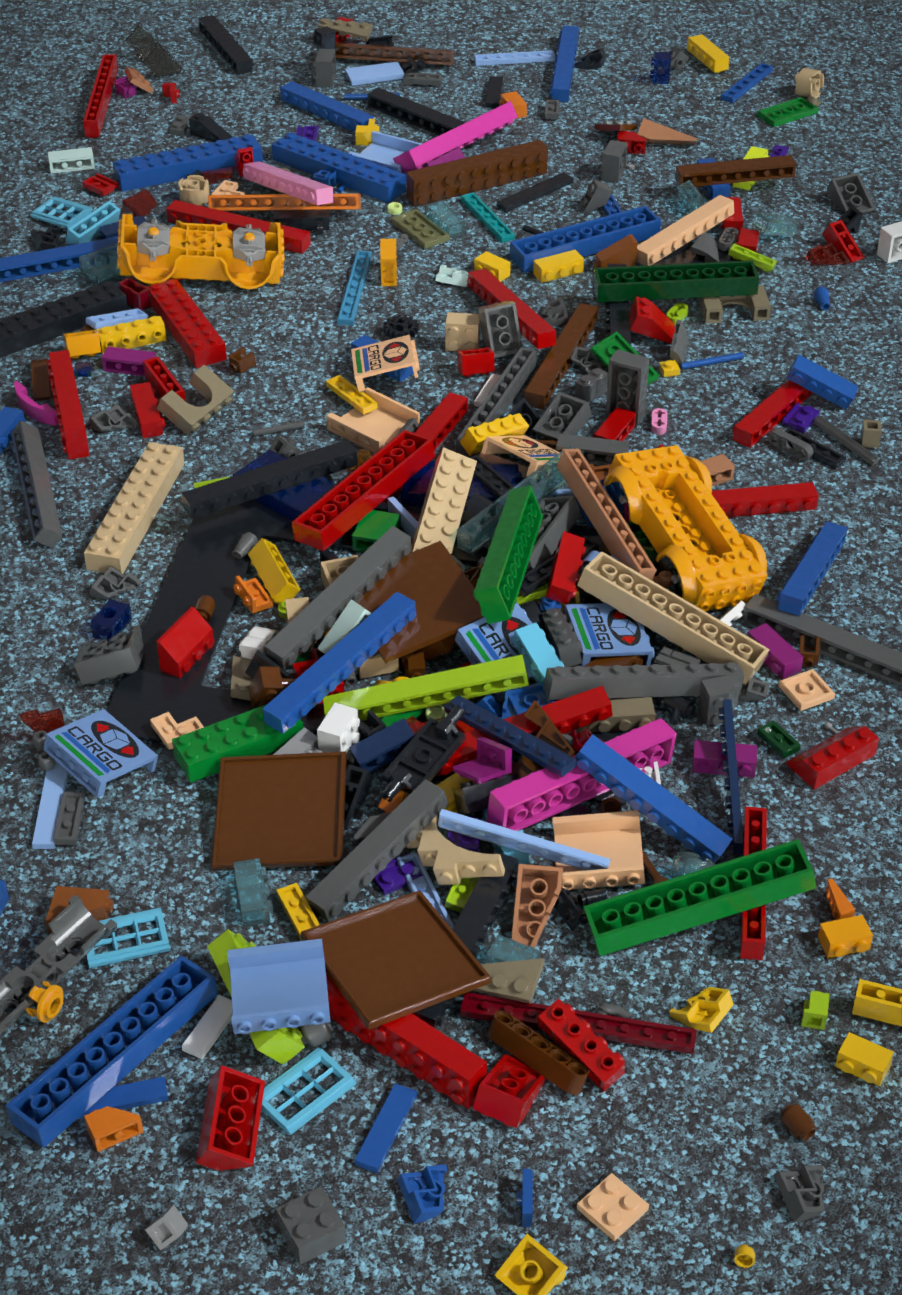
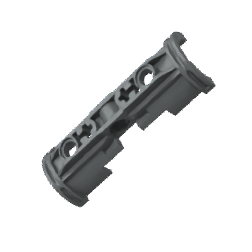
[0,895,117,1039]

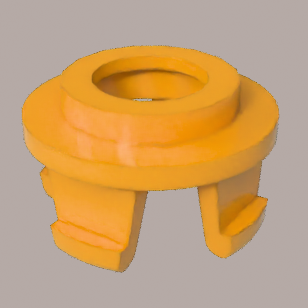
[26,981,63,1023]

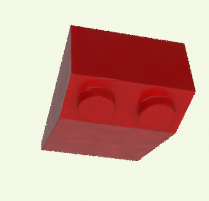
[629,296,676,344]
[472,1054,546,1128]

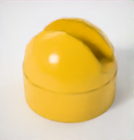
[734,1244,755,1268]

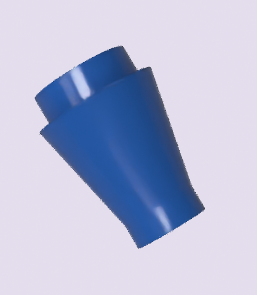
[813,287,831,310]

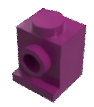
[115,76,137,99]

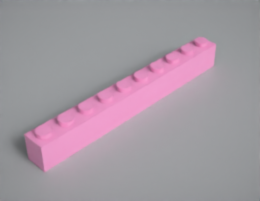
[243,162,333,205]

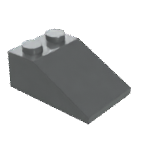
[827,172,876,214]
[532,392,592,441]

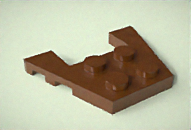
[509,700,575,778]

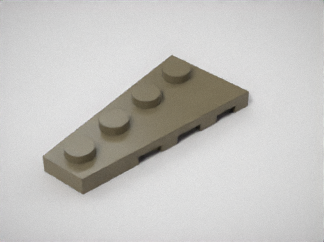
[318,18,373,41]

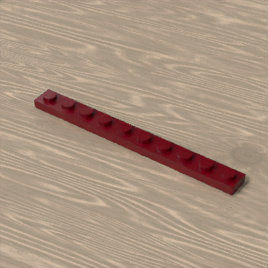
[460,992,697,1054]

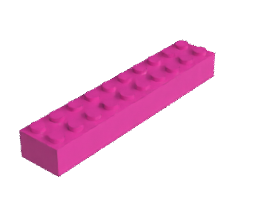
[393,101,518,173]
[486,718,677,831]

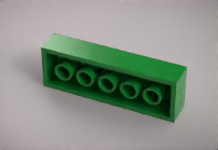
[172,704,303,783]

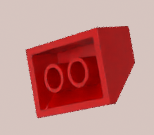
[156,606,214,678]

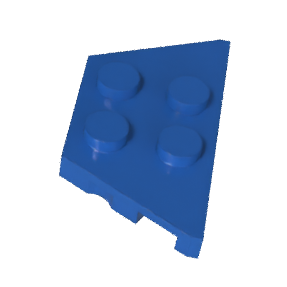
[501,682,561,719]

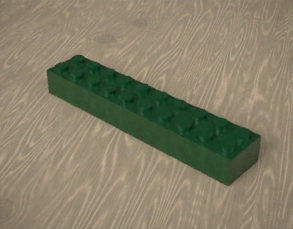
[593,260,759,303]

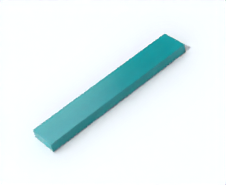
[460,192,515,243]

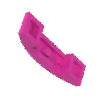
[14,381,58,426]

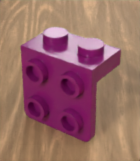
[453,737,512,784]

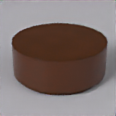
[600,797,622,813]

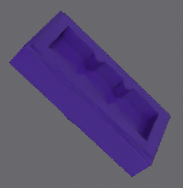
[770,145,789,157]

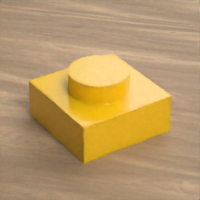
[659,360,680,377]

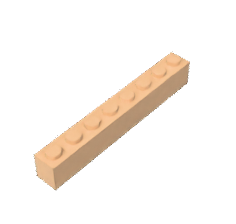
[636,195,734,266]

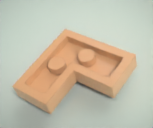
[211,180,245,195]
[150,712,204,750]

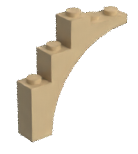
[407,815,505,885]

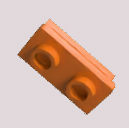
[233,576,273,614]

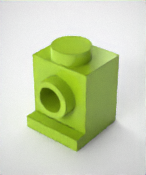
[801,991,830,1030]

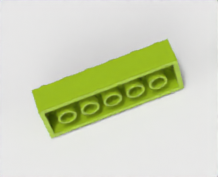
[207,929,305,1065]

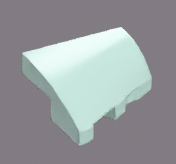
[435,264,468,287]

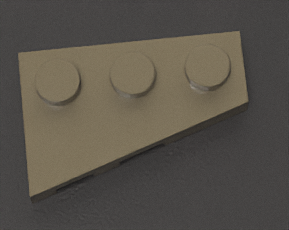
[231,656,253,701]
[472,958,545,1004]

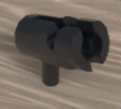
[652,696,696,725]

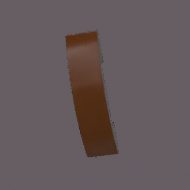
[31,358,51,401]

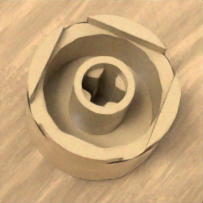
[795,68,824,98]
[178,175,210,207]

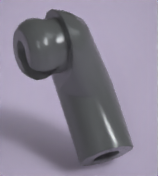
[596,1003,633,1019]

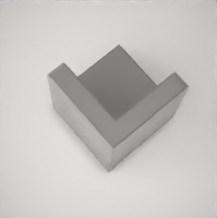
[145,1205,188,1251]

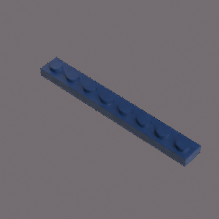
[444,695,577,777]
[718,699,744,854]

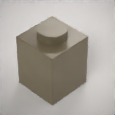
[860,420,882,448]

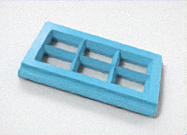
[30,197,93,229]
[87,908,171,969]
[261,1047,356,1135]

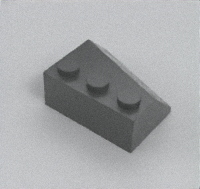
[74,625,144,685]

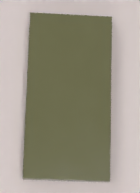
[391,209,450,249]

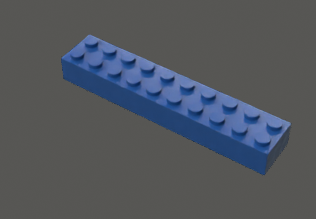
[272,133,406,203]
[112,134,263,192]
[510,206,661,273]
[5,955,218,1148]

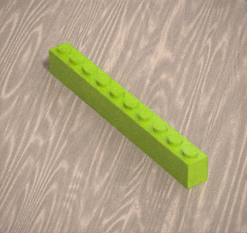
[323,654,529,721]

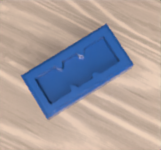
[517,1169,533,1227]

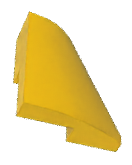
[669,987,733,1033]

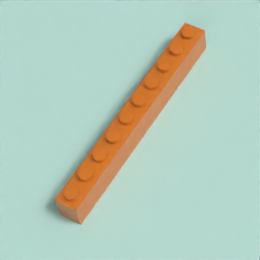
[208,194,361,211]

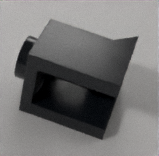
[358,709,386,740]

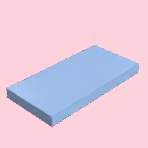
[345,62,405,86]

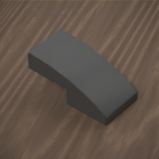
[738,678,770,701]

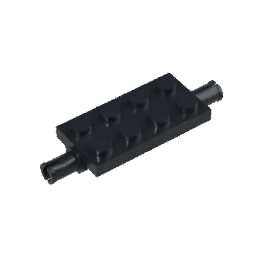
[380,705,466,802]

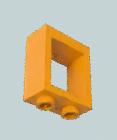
[380,239,397,286]

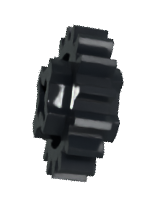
[383,315,419,339]

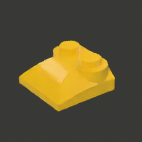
[495,1234,568,1295]

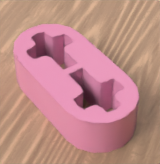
[651,408,668,435]

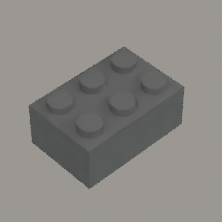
[478,301,522,358]

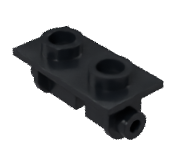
[366,35,394,46]
[554,888,588,931]

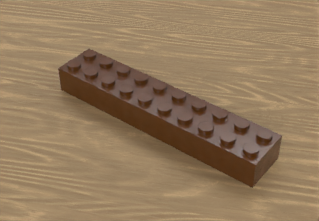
[406,140,548,207]

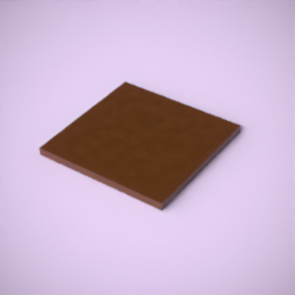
[357,541,484,664]
[211,751,347,871]
[300,890,491,1030]

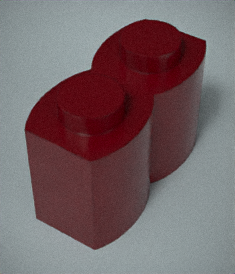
[119,278,150,311]

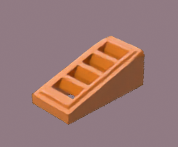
[825,878,855,920]

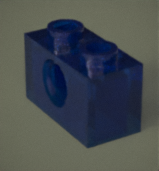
[650,52,671,84]
[90,599,132,641]

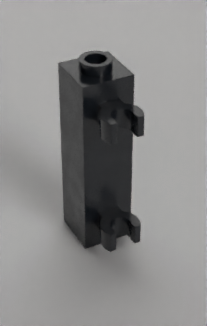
[271,209,329,234]

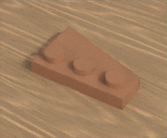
[124,67,154,93]

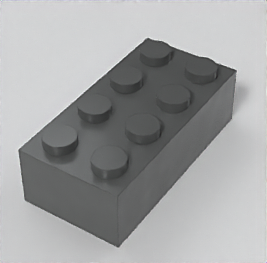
[606,349,649,426]

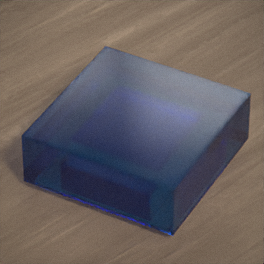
[74,362,94,377]

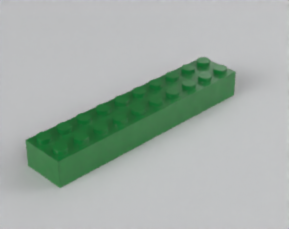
[473,485,543,624]
[583,839,816,956]

